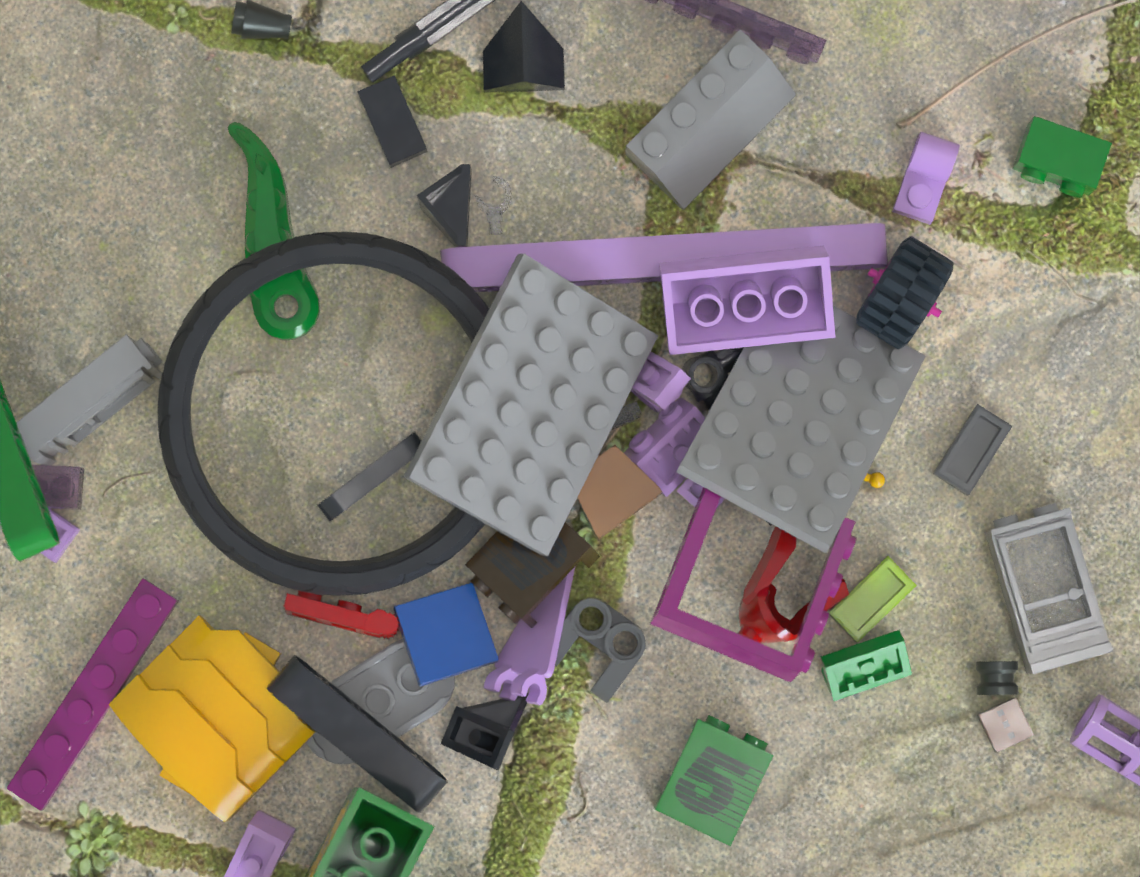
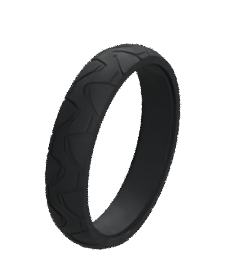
[157,231,489,596]

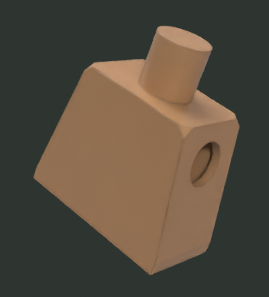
[577,445,662,540]

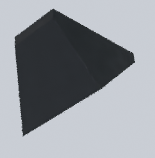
[483,1,565,93]
[417,164,472,247]
[441,693,529,770]

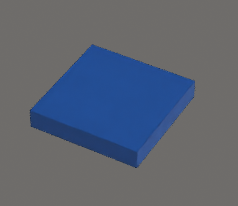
[393,583,499,687]

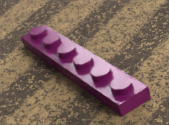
[6,578,179,811]

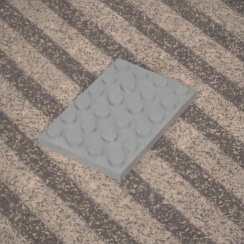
[404,254,658,556]
[676,306,926,553]

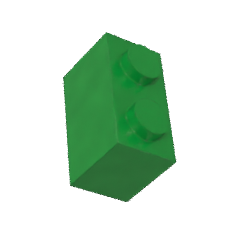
[1012,116,1112,198]

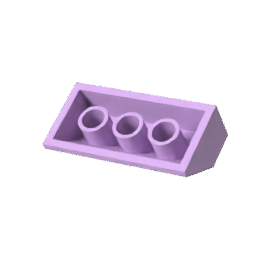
[659,245,836,355]

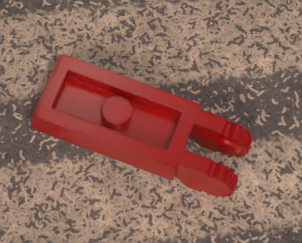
[283,590,399,640]

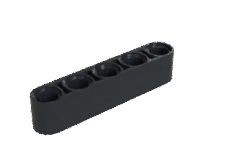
[266,655,448,813]

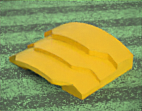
[109,615,316,822]

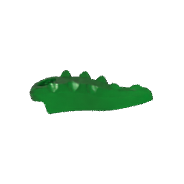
[228,122,320,341]

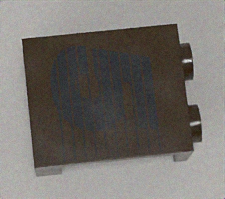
[465,522,600,628]

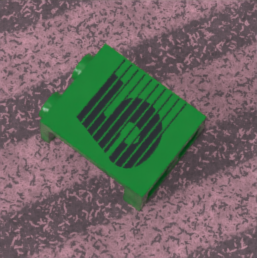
[654,715,774,846]

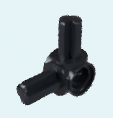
[682,347,744,411]

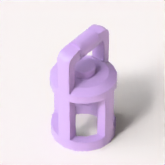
[1070,694,1140,786]

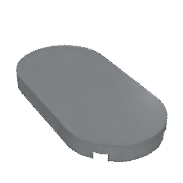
[306,639,455,764]

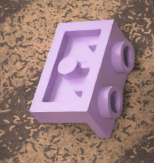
[624,397,705,497]

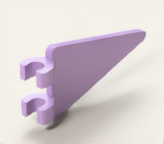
[484,567,575,705]

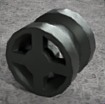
[976,661,1019,695]

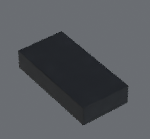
[357,75,428,168]

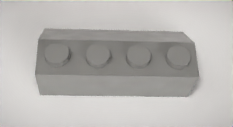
[625,30,796,210]

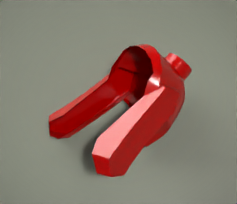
[738,527,849,643]

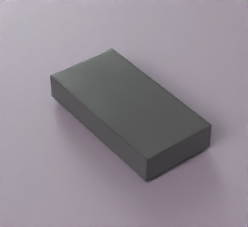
[933,404,1013,496]

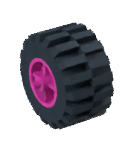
[856,236,954,350]

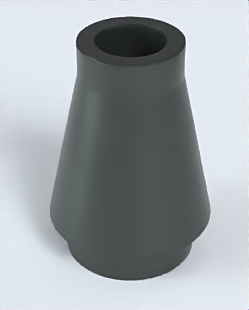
[231,0,292,39]

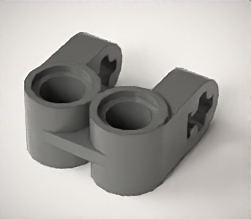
[555,597,646,703]

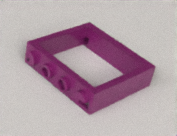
[650,487,857,683]

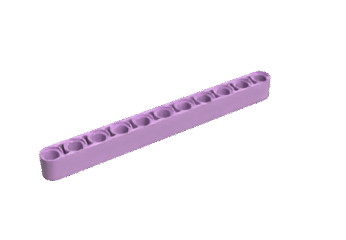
[440,223,888,292]

